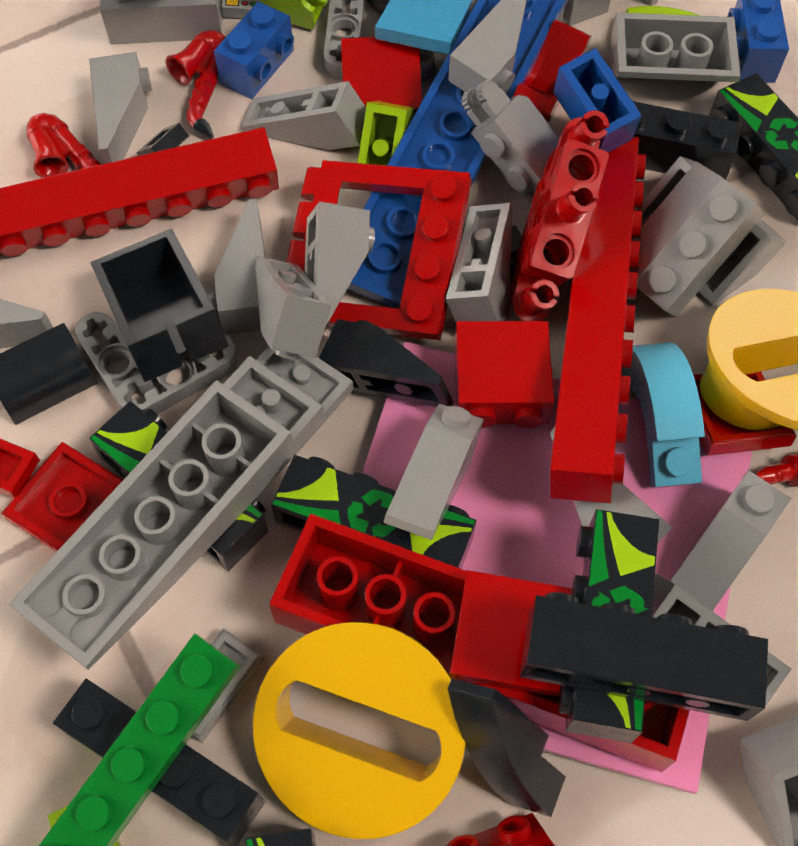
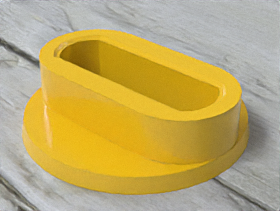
[700,289,798,430]
[253,622,465,839]

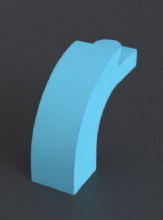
[623,342,705,487]

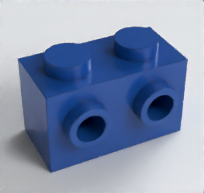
[727,0,789,83]
[214,2,294,99]
[553,48,642,153]

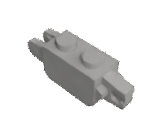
[461,79,559,196]

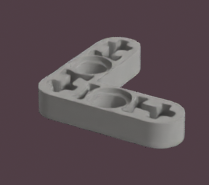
[324,0,434,83]
[75,312,238,414]

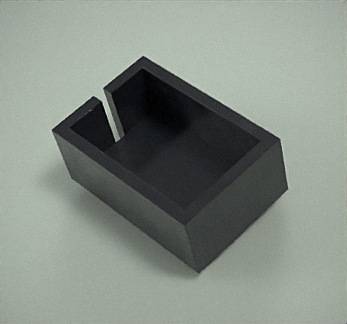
[90,228,229,382]

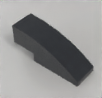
[448,679,566,817]

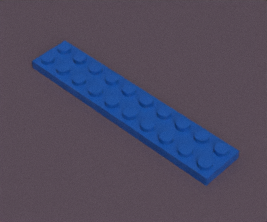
[347,0,568,309]

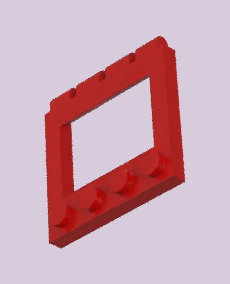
[285,160,472,341]

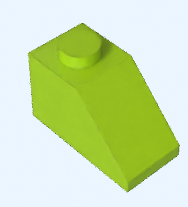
[358,101,415,166]

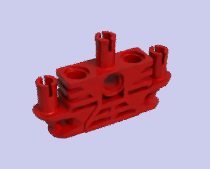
[510,110,609,321]

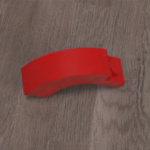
[512,19,592,124]

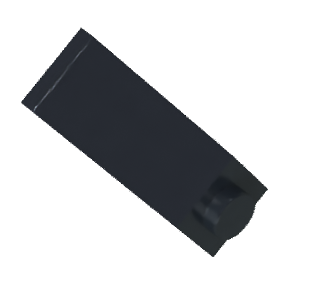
[319,319,454,407]

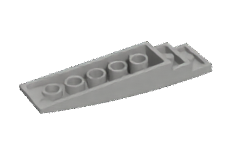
[8,346,353,670]

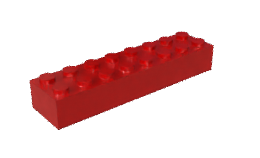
[269,513,690,772]

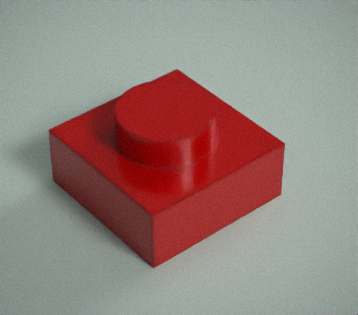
[0,439,40,498]

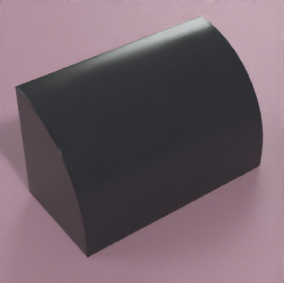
[0,323,97,425]

